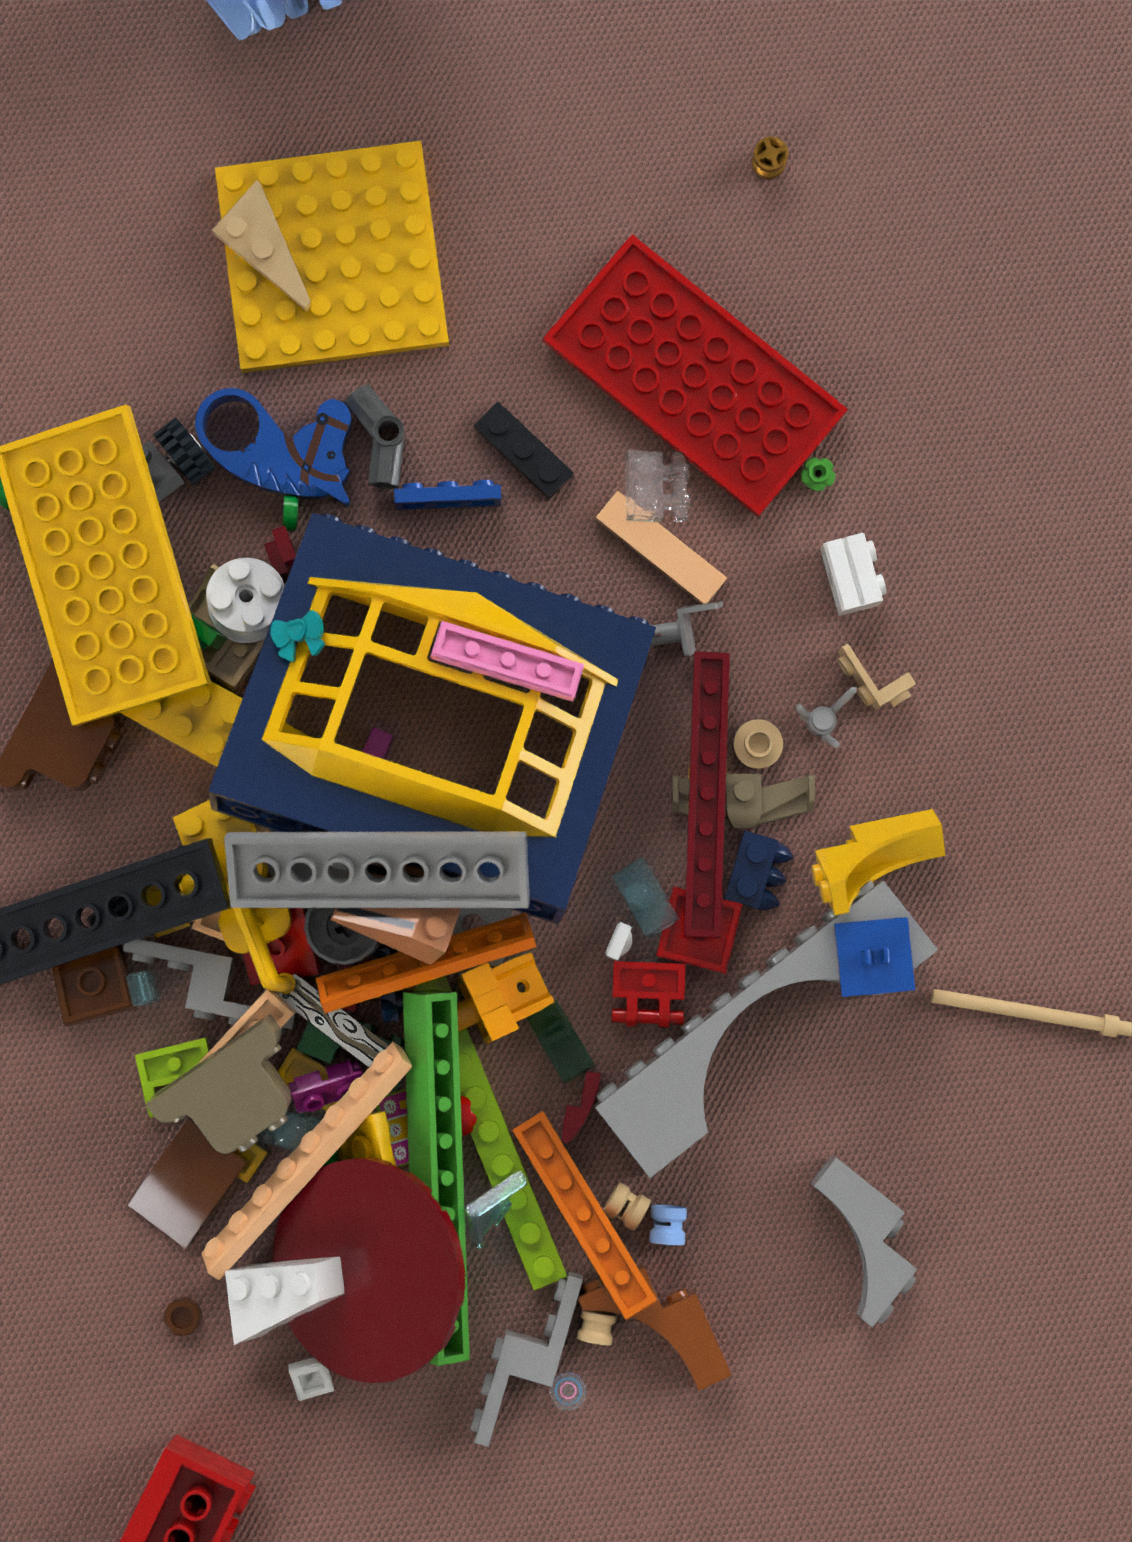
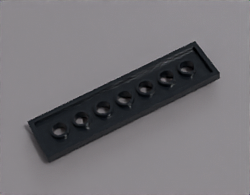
[0,838,231,985]

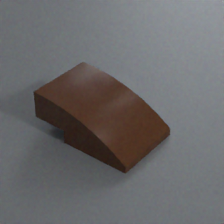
[128,1118,250,1249]

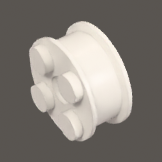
[206,558,285,643]

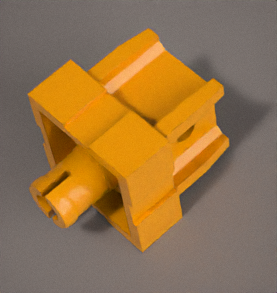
[456,952,554,1044]

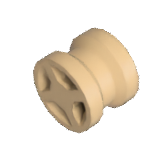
[576,1309,617,1345]

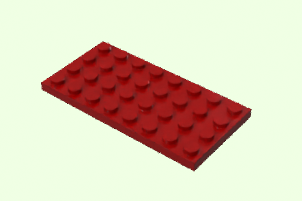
[543,234,848,518]

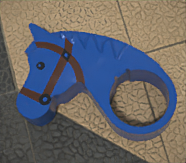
[195,388,352,506]

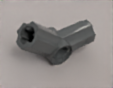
[344,384,406,490]

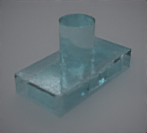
[612,857,679,938]

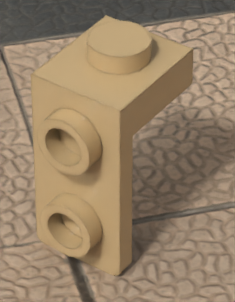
[837,643,916,711]

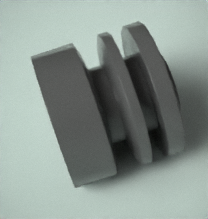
[304,908,381,965]

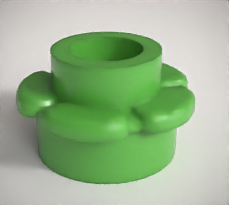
[801,457,836,491]

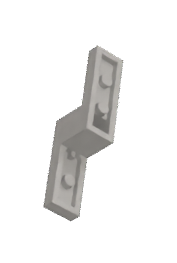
[123,939,298,1035]
[470,1271,583,1447]

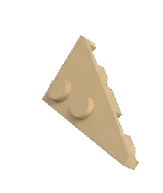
[212,180,311,312]

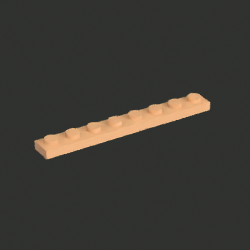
[202,1042,413,1280]

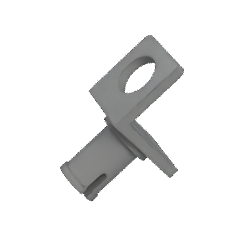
[650,601,723,657]

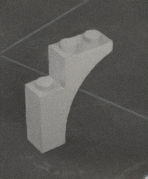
[810,1155,917,1328]

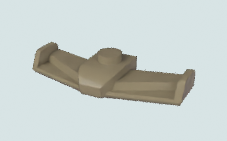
[671,774,815,829]

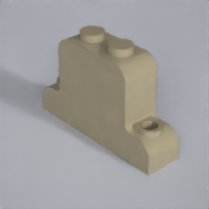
[146,1014,292,1154]

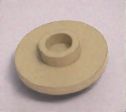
[733,719,783,769]

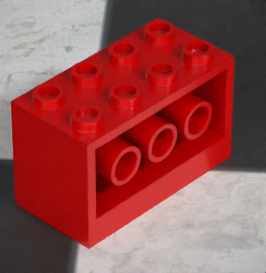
[120,1434,256,1542]

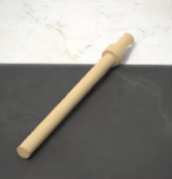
[931,989,1132,1038]

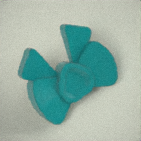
[271,610,325,662]

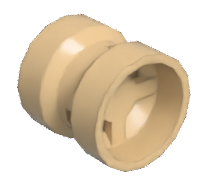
[603,1181,651,1232]

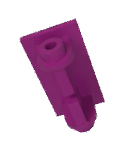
[288,1060,363,1114]

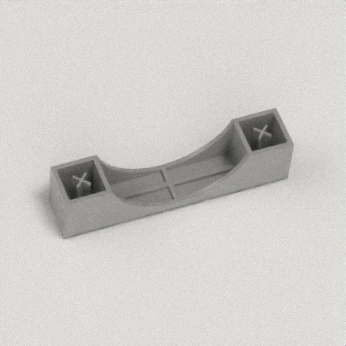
[594,880,938,1178]

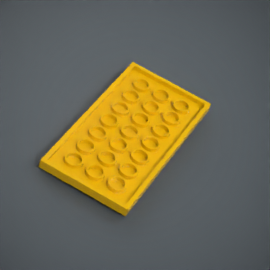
[0,404,211,726]

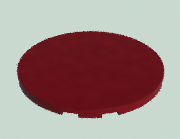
[273,1157,465,1383]

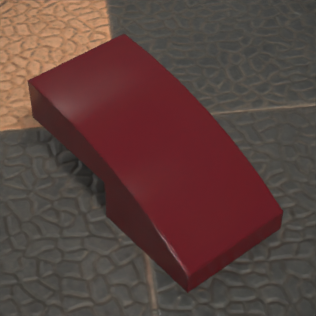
[264,525,296,583]
[561,1071,601,1143]

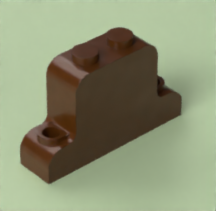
[0,659,122,791]

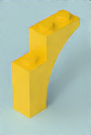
[811,809,945,915]

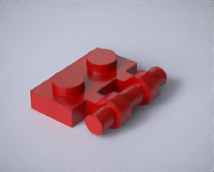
[611,961,686,1028]

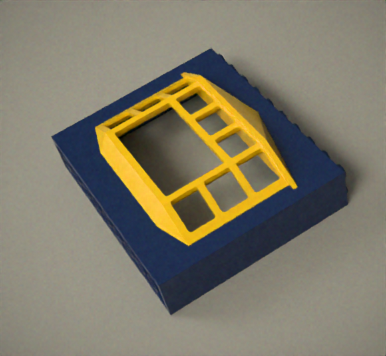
[208,513,656,925]

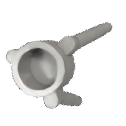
[796,687,857,748]

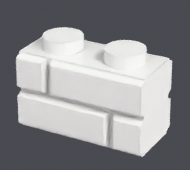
[820,533,886,616]

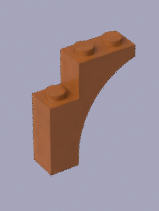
[578,1264,732,1391]

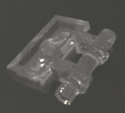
[625,450,691,522]

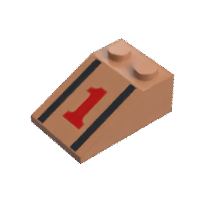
[330,862,461,965]

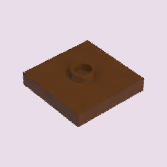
[52,945,136,1027]

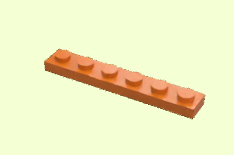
[316,912,537,1013]
[512,1111,658,1321]

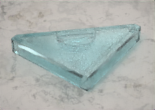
[464,1170,527,1249]

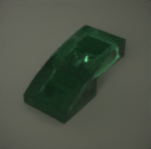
[526,1000,595,1084]

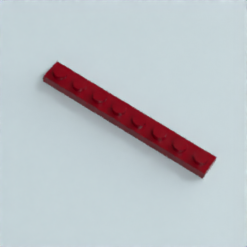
[683,651,730,938]

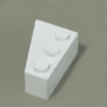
[225,1256,345,1345]

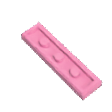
[430,621,584,702]

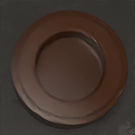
[164,1297,202,1336]

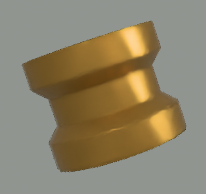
[751,136,788,180]

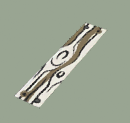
[279,974,389,1067]

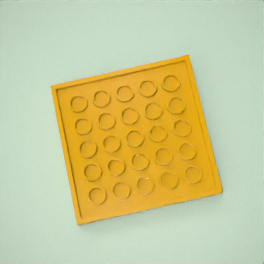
[215,141,449,373]

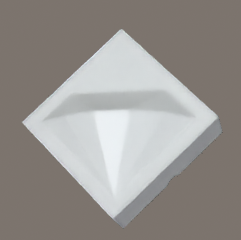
[605,922,632,961]
[288,1357,334,1401]

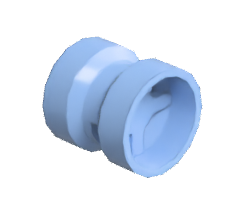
[649,1204,687,1245]

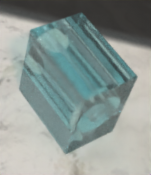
[126,970,160,1007]

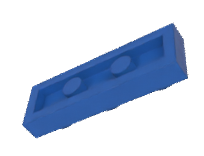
[394,480,502,510]

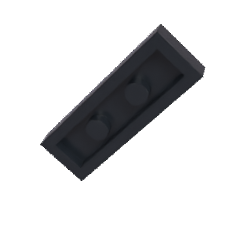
[474,401,574,500]

